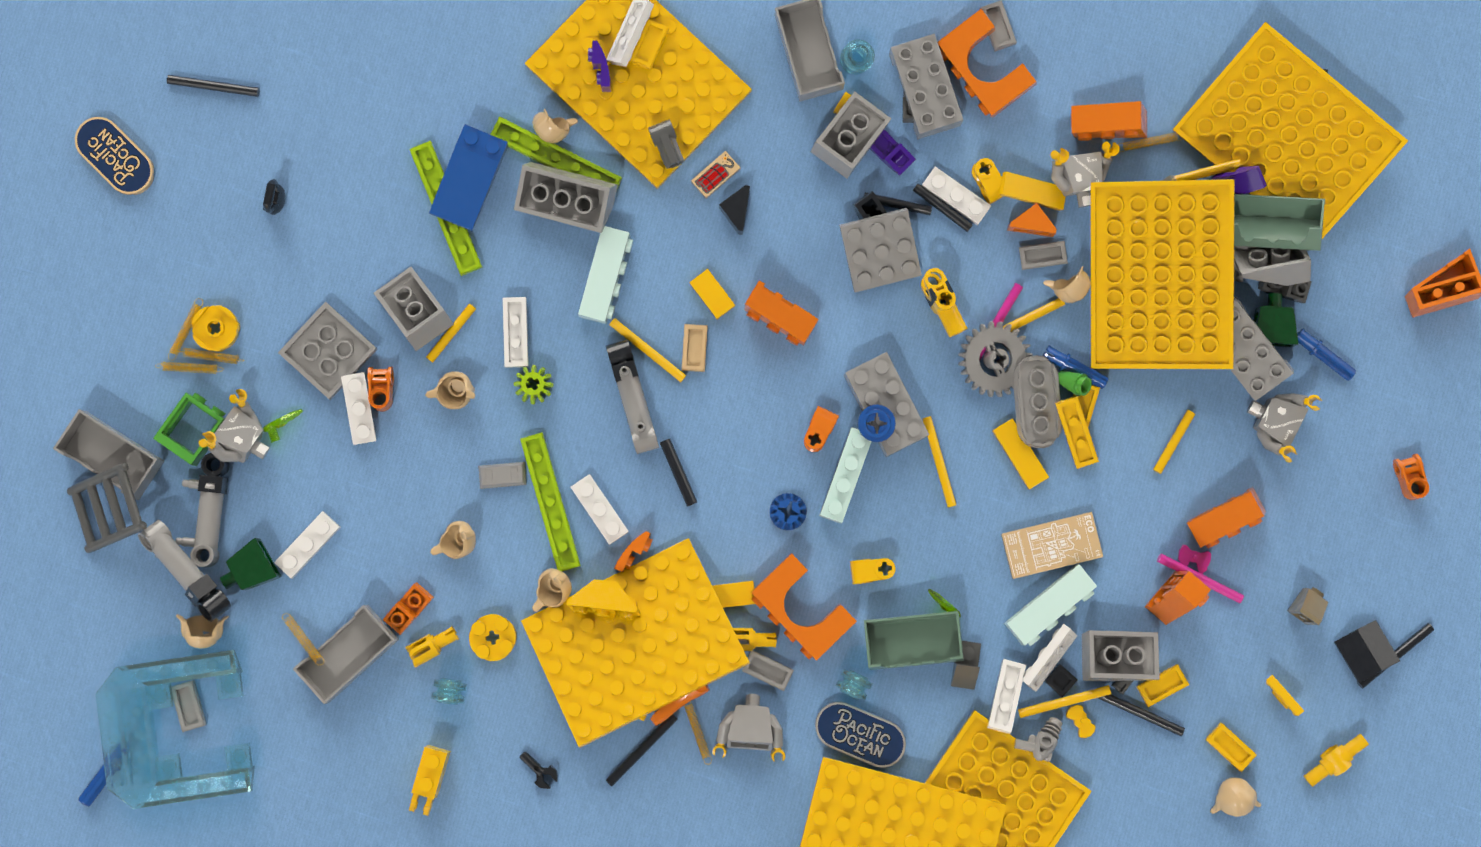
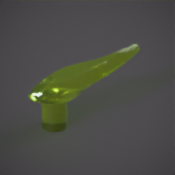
[263,409,303,443]
[928,589,961,618]

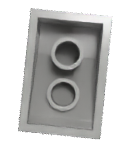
[810,91,891,179]
[1234,246,1311,286]
[374,267,454,351]
[1082,630,1160,681]

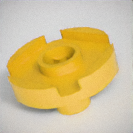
[191,305,240,352]
[469,614,517,661]

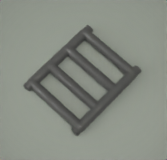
[67,463,147,553]

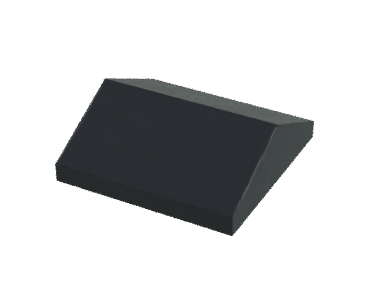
[1334,620,1400,683]

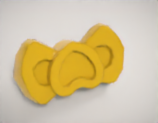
[1066,704,1096,738]

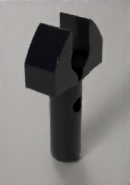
[520,751,558,789]

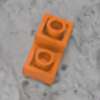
[614,531,653,572]
[383,582,434,635]

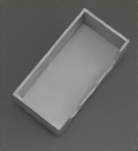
[774,0,845,102]
[889,34,963,140]
[1230,297,1294,401]
[53,409,164,500]
[293,605,399,704]

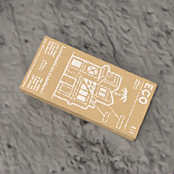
[1001,512,1103,579]

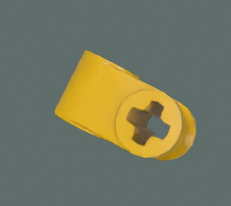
[971,158,1004,204]
[850,558,896,585]

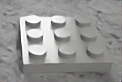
[839,208,922,292]
[278,302,377,400]

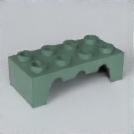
[1234,194,1325,251]
[864,611,964,670]

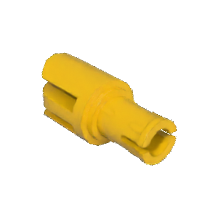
[405,626,459,667]
[733,628,777,651]

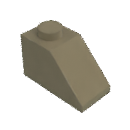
[1287,587,1328,625]

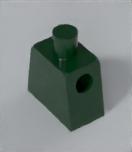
[1253,293,1298,347]
[220,538,282,590]

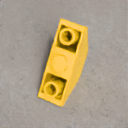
[567,579,640,620]

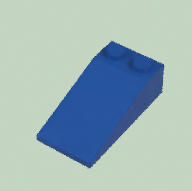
[429,124,508,231]

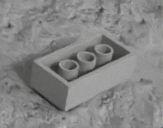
[844,352,929,457]

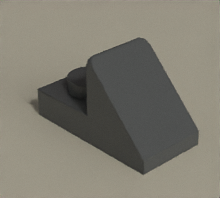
[951,641,981,690]

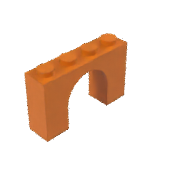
[938,9,1037,118]
[751,553,857,661]

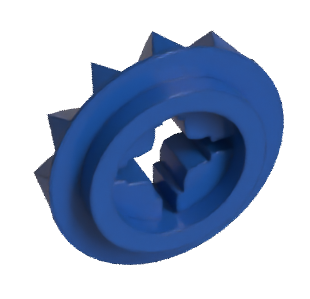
[858,405,896,442]
[770,493,807,530]

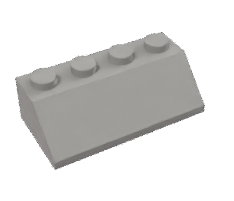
[514,162,618,233]

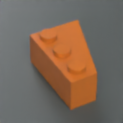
[1071,101,1147,141]
[1405,249,1481,318]
[744,280,819,346]
[1187,487,1266,549]
[1145,571,1211,625]

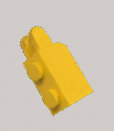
[409,745,451,816]

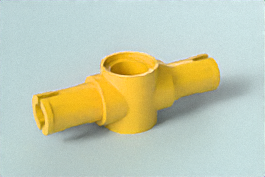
[1303,734,1369,787]

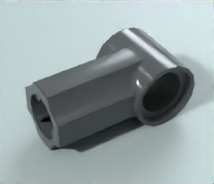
[648,119,684,169]

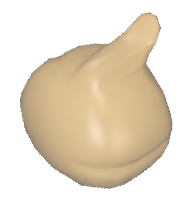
[532,109,578,143]
[1043,266,1091,303]
[425,371,475,409]
[430,521,476,559]
[532,568,572,612]
[176,614,229,649]
[1210,777,1261,817]

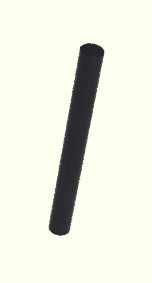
[167,75,260,97]
[1356,623,1434,689]
[1098,694,1185,736]
[606,714,678,786]

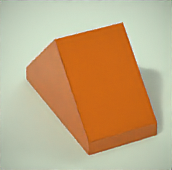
[1007,203,1057,237]

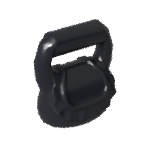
[263,179,286,215]

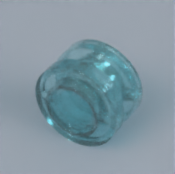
[840,39,875,75]
[836,669,873,701]
[431,678,467,705]

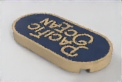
[75,117,154,195]

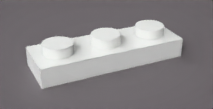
[606,0,654,67]
[922,167,991,226]
[503,297,529,368]
[341,372,376,445]
[571,474,629,545]
[274,511,341,579]
[1022,624,1077,692]
[987,659,1026,734]

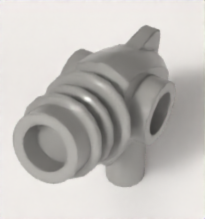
[1014,717,1062,762]

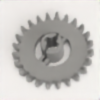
[958,321,1033,397]

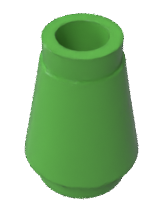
[1058,370,1092,396]

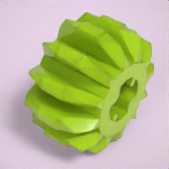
[514,365,554,405]

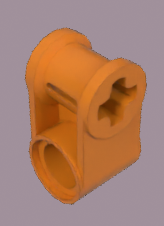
[367,367,394,412]
[804,406,839,452]
[1393,454,1429,500]

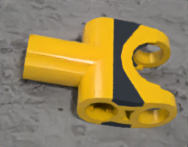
[921,268,968,338]

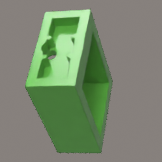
[153,392,226,466]

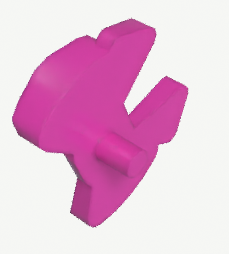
[1178,545,1211,574]

